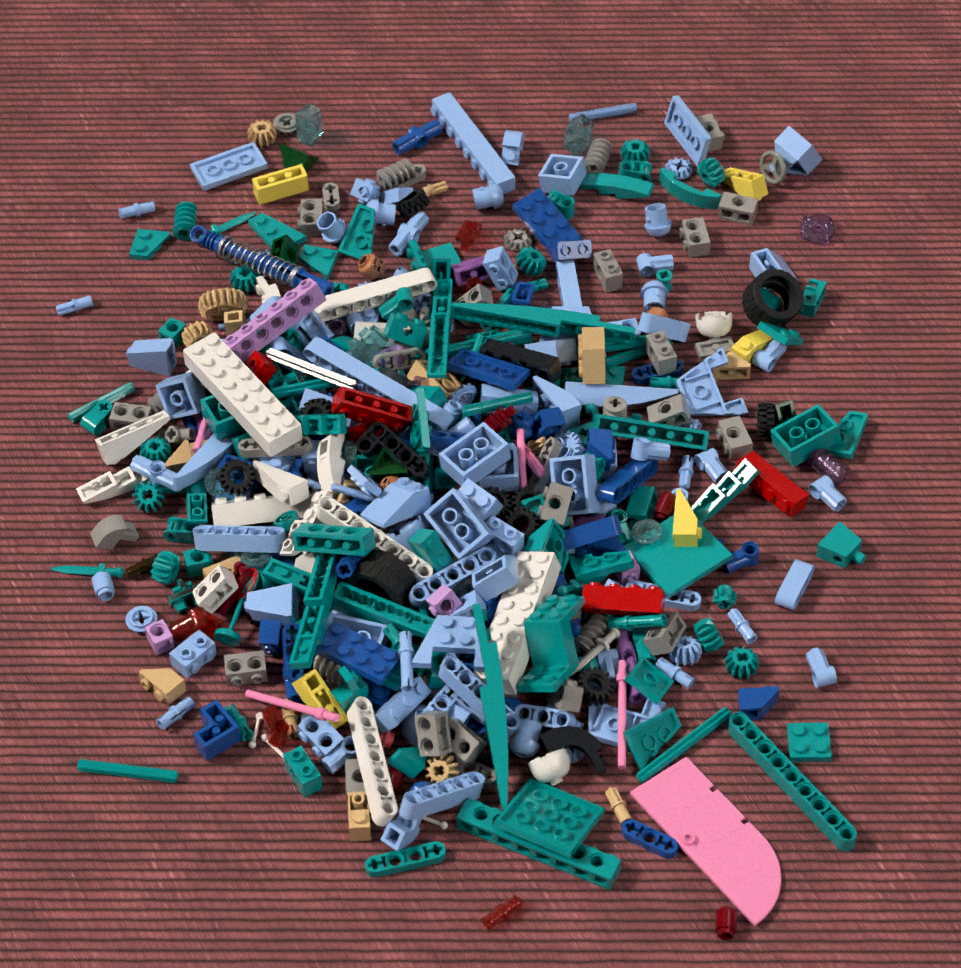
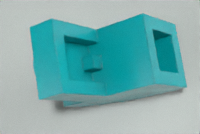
[331,666,369,715]

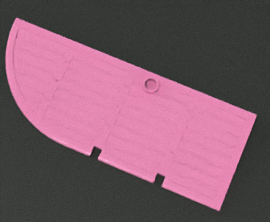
[630,757,781,926]

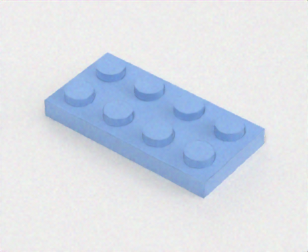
[664,95,712,166]
[190,142,268,191]

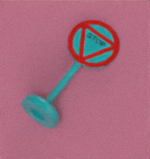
[214,568,260,647]

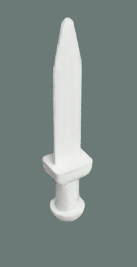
[569,628,620,677]

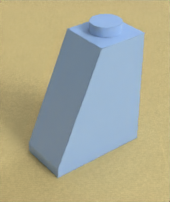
[126,338,177,377]
[244,583,299,626]

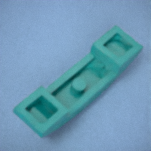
[659,167,722,209]

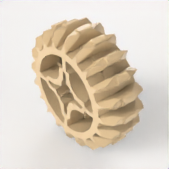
[198,287,248,322]

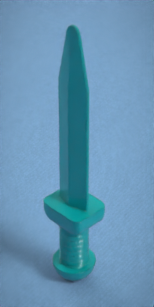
[199,212,256,239]
[51,563,124,578]
[557,576,607,596]

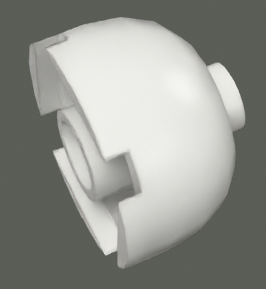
[695,311,732,340]
[528,749,570,786]

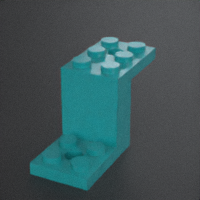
[517,594,585,692]

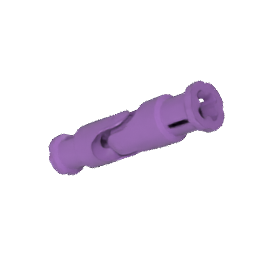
[615,629,646,703]

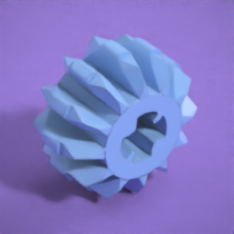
[668,635,702,666]

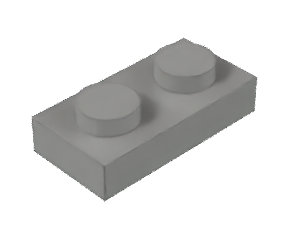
[695,336,734,361]

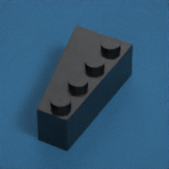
[479,338,563,384]

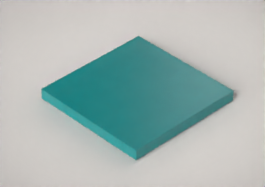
[624,515,733,598]
[494,778,605,858]

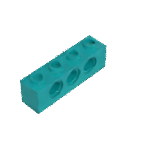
[292,523,376,556]

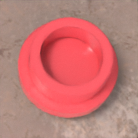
[380,730,395,749]

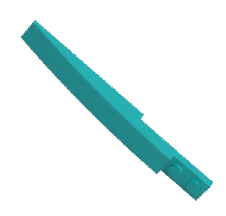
[427,279,453,378]
[451,303,636,346]
[289,519,344,670]
[262,558,435,638]
[472,603,508,811]

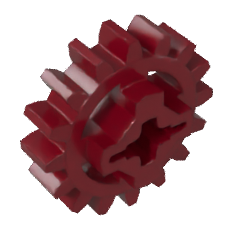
[484,405,517,434]

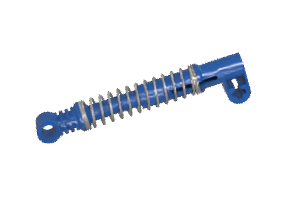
[190,225,334,299]

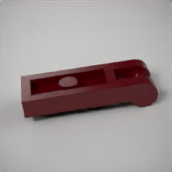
[215,561,253,617]

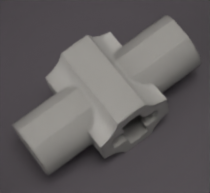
[158,426,196,445]

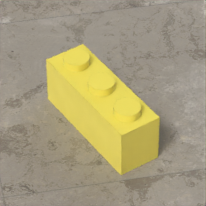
[252,164,309,205]

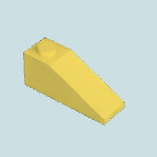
[723,167,768,201]
[731,330,774,365]
[673,489,702,547]
[292,668,348,729]

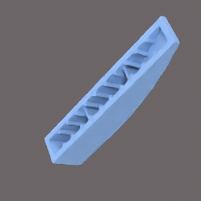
[565,381,678,408]
[173,430,246,492]

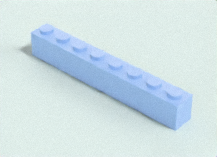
[431,92,515,194]

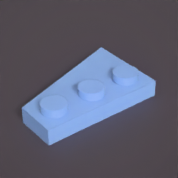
[347,465,382,497]

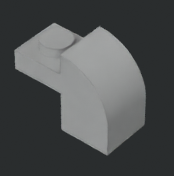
[90,515,139,550]

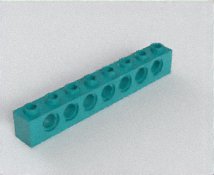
[456,798,621,890]

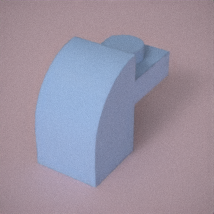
[501,130,525,166]
[380,814,423,851]

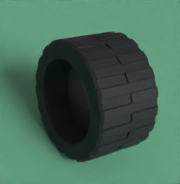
[742,268,804,328]
[349,549,416,606]

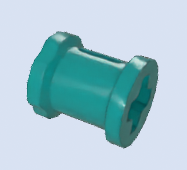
[656,269,672,292]

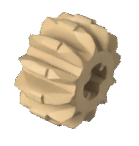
[247,120,277,148]
[181,320,213,347]
[424,754,460,784]

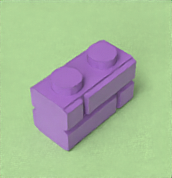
[450,256,490,287]

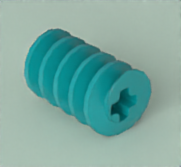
[172,201,198,241]

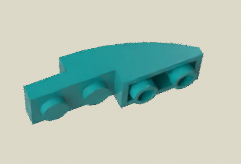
[186,477,208,524]

